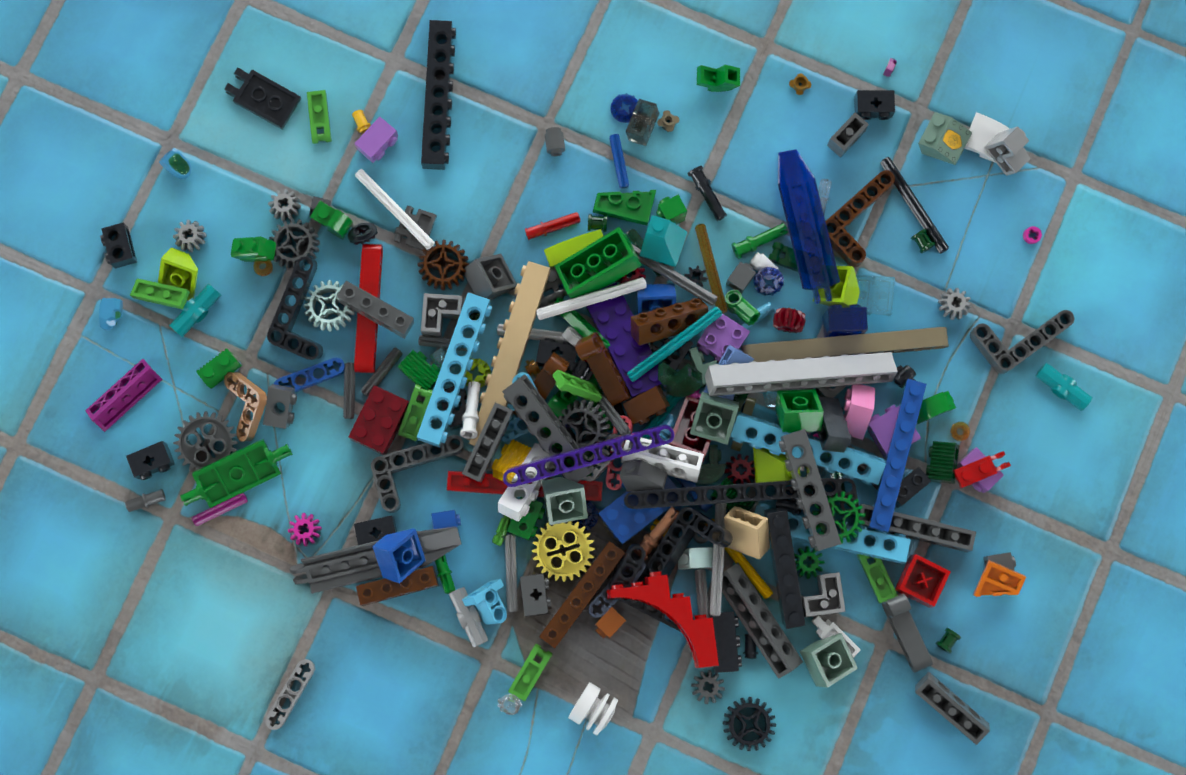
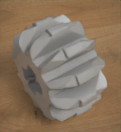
[268,189,301,221]
[173,219,207,252]
[938,288,971,320]

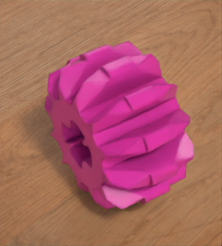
[288,513,322,546]

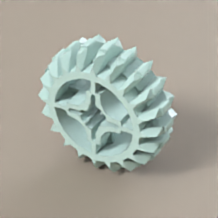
[304,280,355,332]

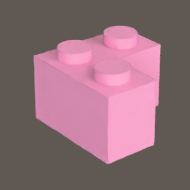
[844,384,875,440]

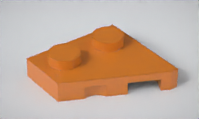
[973,560,1026,597]

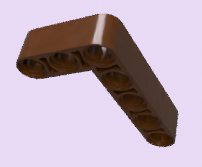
[820,170,895,267]

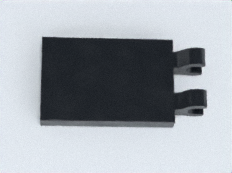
[224,67,301,130]

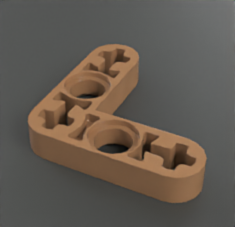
[224,372,267,442]

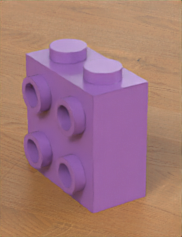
[696,314,750,363]
[867,404,921,459]

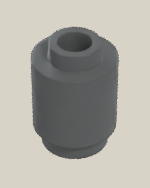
[545,127,565,157]

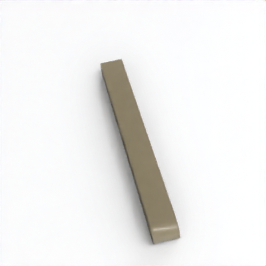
[741,327,949,362]

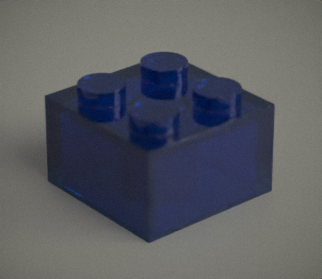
[822,304,868,338]

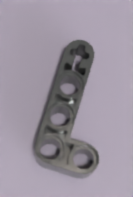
[882,593,933,673]

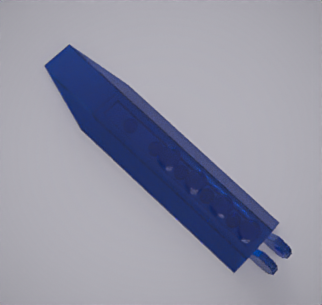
[778,149,840,304]

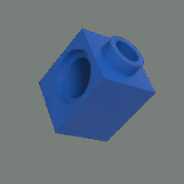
[431,510,461,529]

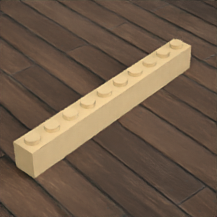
[467,261,551,446]

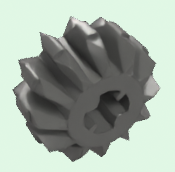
[691,670,725,704]

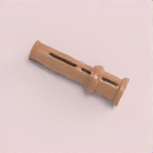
[633,507,679,560]

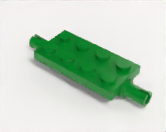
[180,439,293,508]

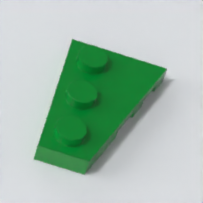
[593,190,656,226]

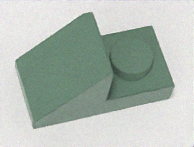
[688,347,717,388]

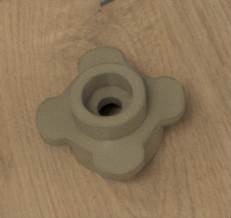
[657,110,679,132]

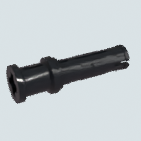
[687,165,727,221]

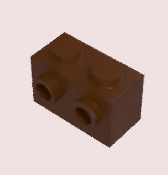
[623,385,670,426]

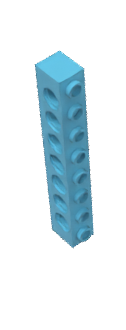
[417,292,492,447]
[730,411,886,486]
[754,504,911,564]

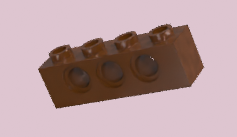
[631,298,708,345]
[356,566,439,606]

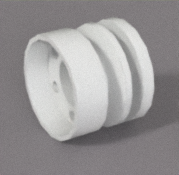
[568,682,618,736]

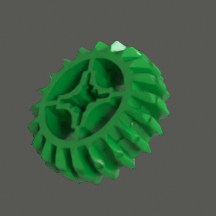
[812,491,865,544]

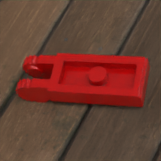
[953,451,1011,488]

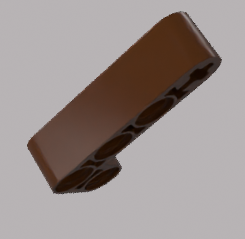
[575,332,630,406]
[514,352,569,421]

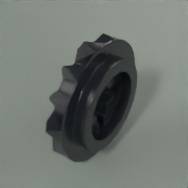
[347,223,378,245]

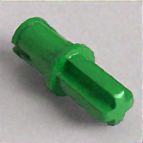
[435,555,456,594]

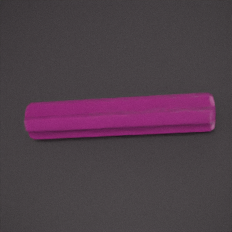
[192,493,248,526]

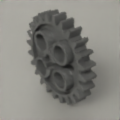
[173,411,238,471]

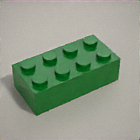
[555,227,642,299]

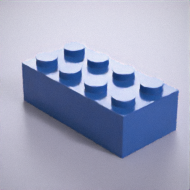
[598,475,678,546]

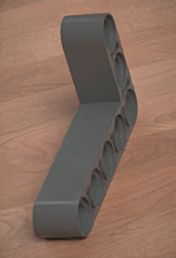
[970,310,1075,374]
[371,435,464,513]

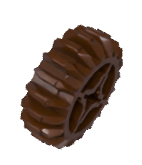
[418,239,469,291]

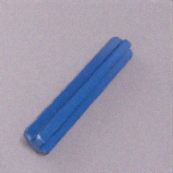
[609,134,629,188]

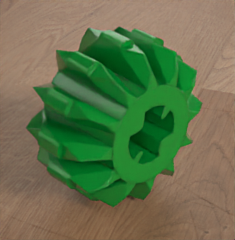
[794,546,825,579]

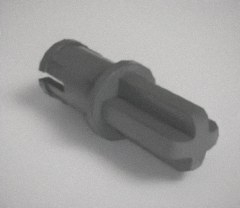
[125,489,166,512]

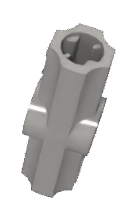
[449,587,489,648]

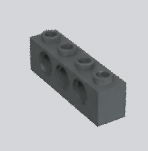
[336,281,414,339]
[462,402,514,483]
[915,671,990,745]

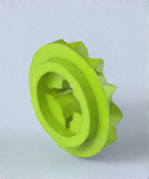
[465,358,491,388]

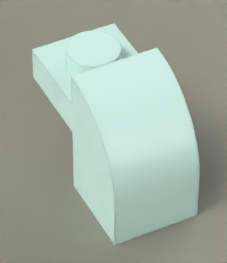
[678,548,724,570]

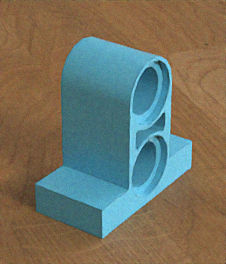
[462,579,507,625]

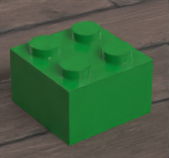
[775,389,824,433]

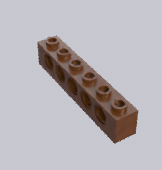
[539,541,625,649]

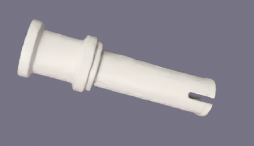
[460,381,481,439]

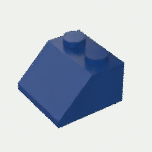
[636,283,676,315]
[372,529,426,583]

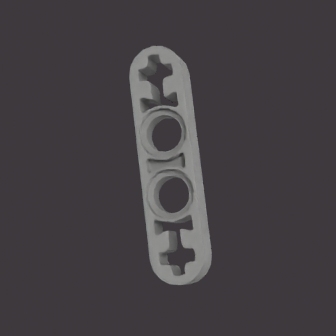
[265,659,315,730]

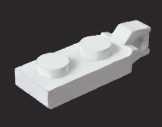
[812,616,861,658]

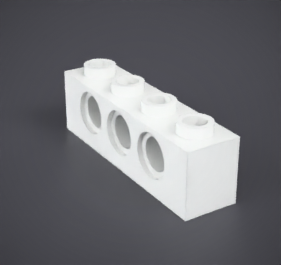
[621,438,704,483]
[498,443,556,522]

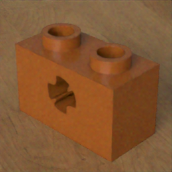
[595,607,626,639]

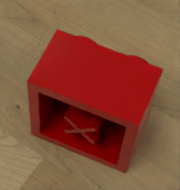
[895,554,951,608]

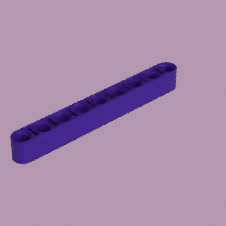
[503,425,674,487]

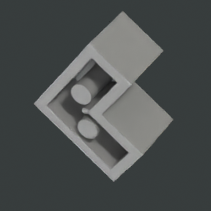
[984,126,1031,176]
[421,293,464,337]
[801,572,846,617]

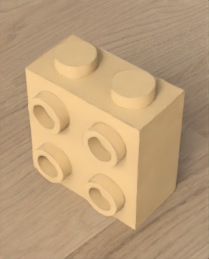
[724,506,770,560]

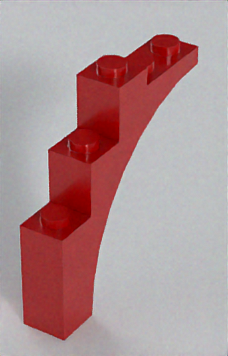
[607,571,719,668]

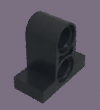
[650,338,693,377]

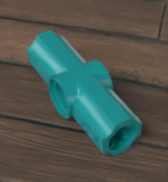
[169,283,222,337]
[1036,362,1093,411]

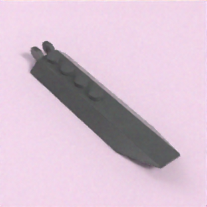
[289,526,461,594]

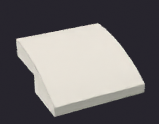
[964,112,1010,163]

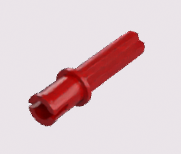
[525,212,581,240]

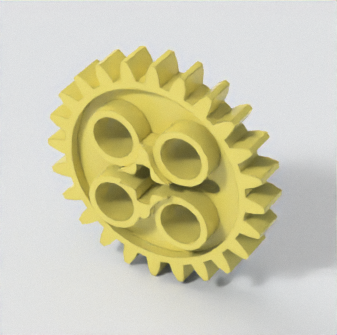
[532,521,595,582]

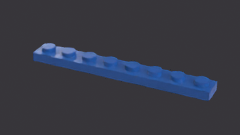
[868,379,927,533]

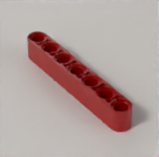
[354,244,383,373]

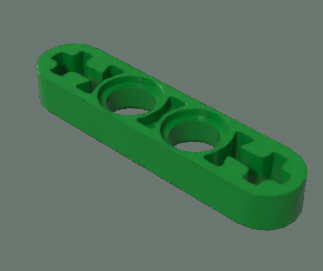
[552,297,610,349]

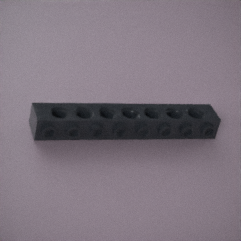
[421,20,456,170]

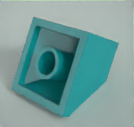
[640,215,687,268]

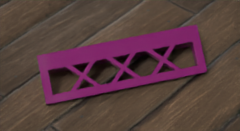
[85,359,163,432]

